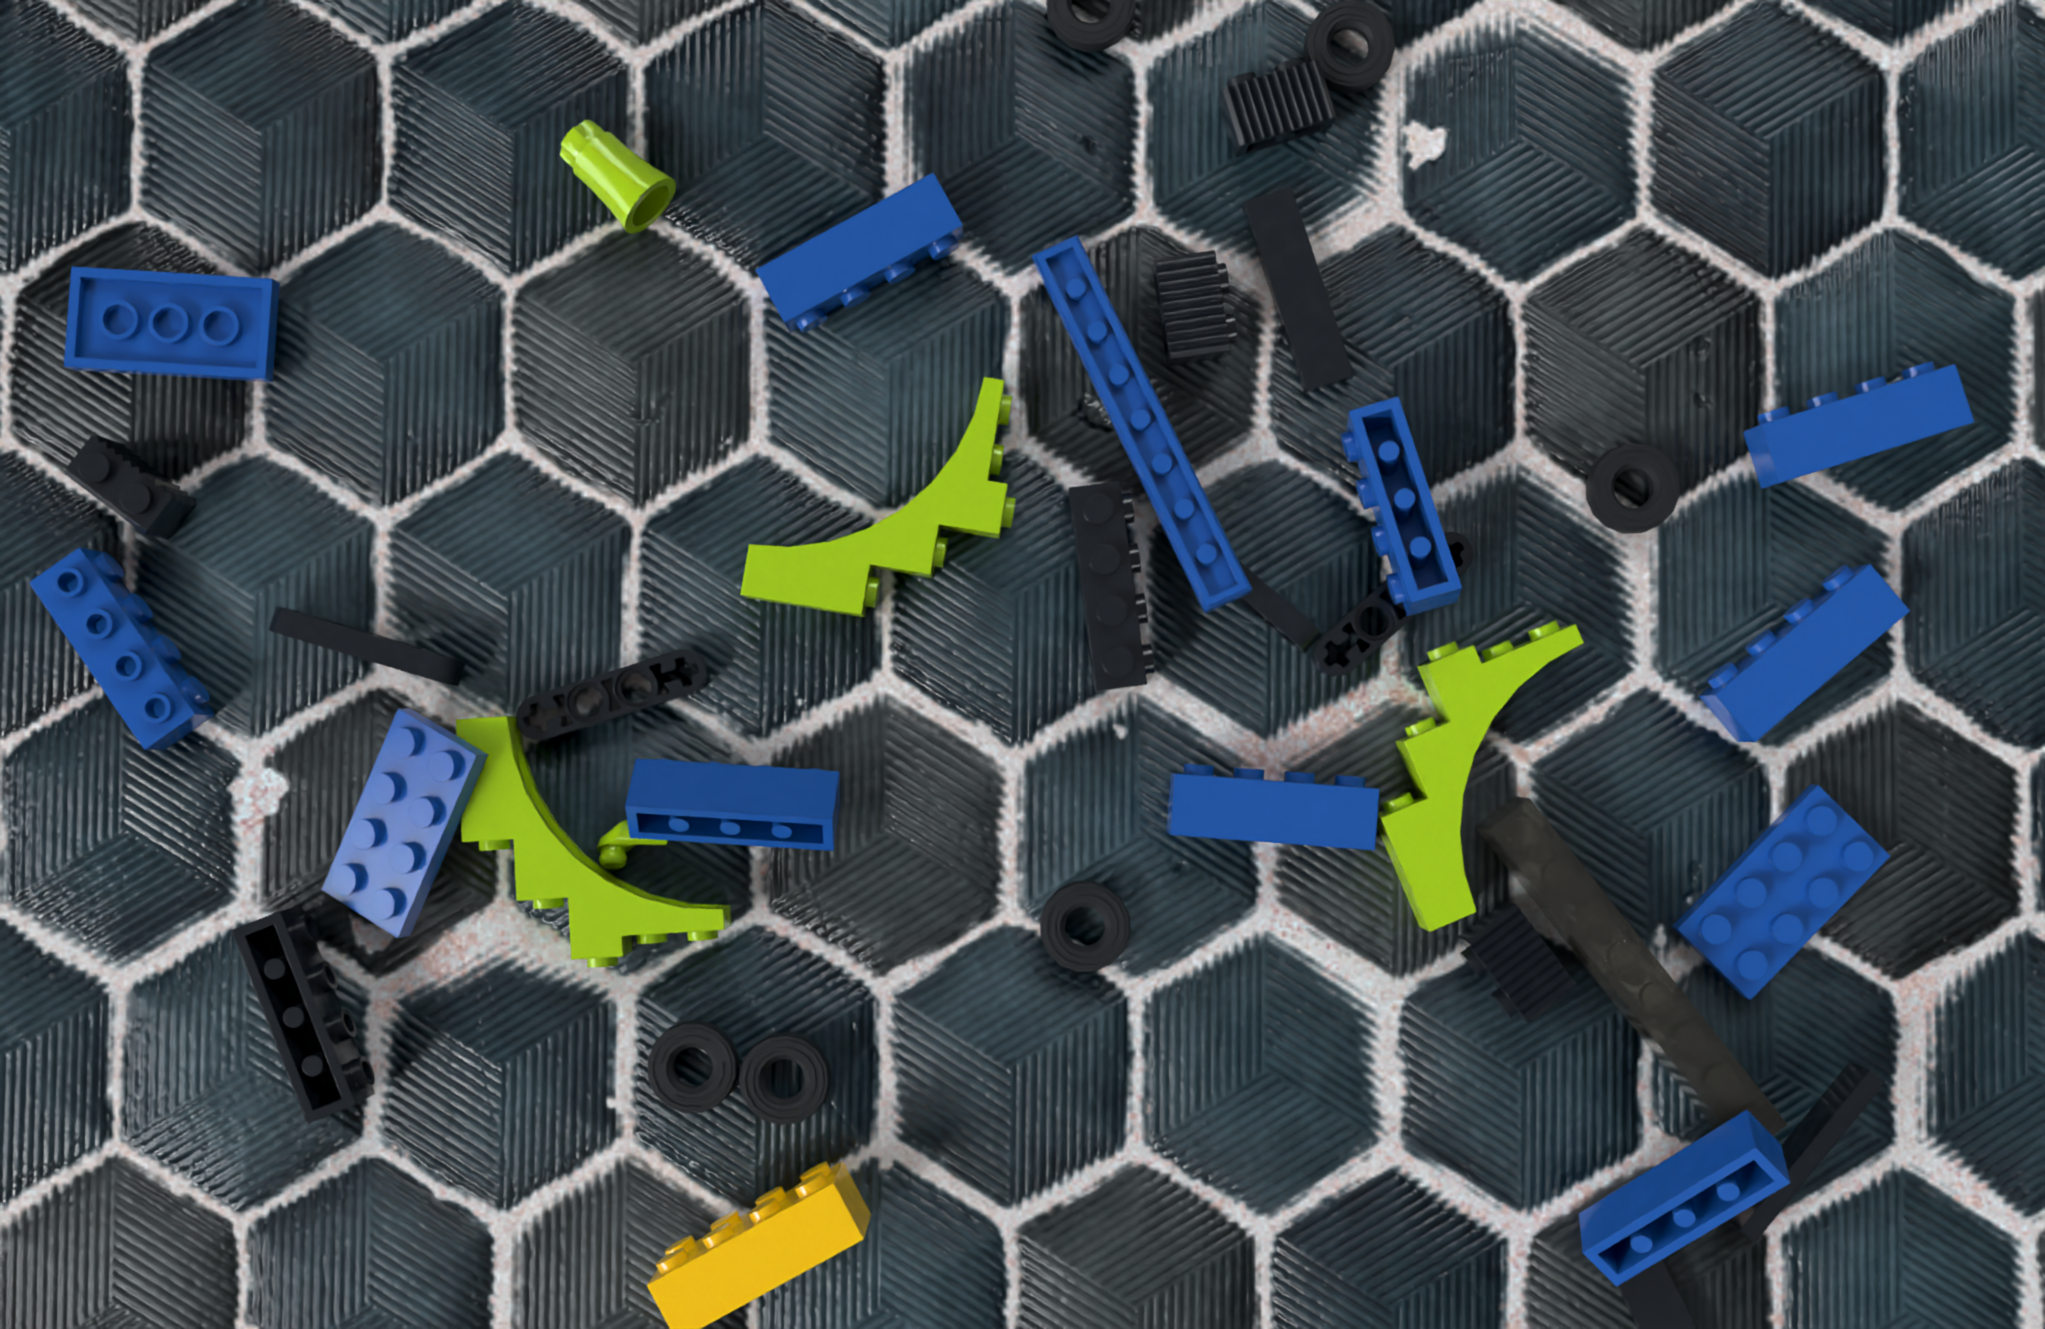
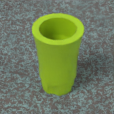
[560,120,676,234]

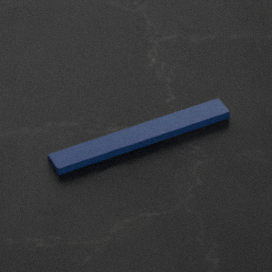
[1032,235,1252,614]

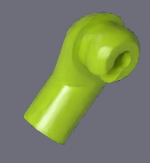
[597,820,668,870]

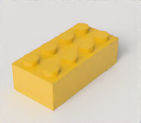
[647,1161,871,1329]

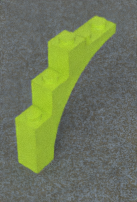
[740,377,1016,617]
[1377,620,1584,932]
[456,716,731,968]

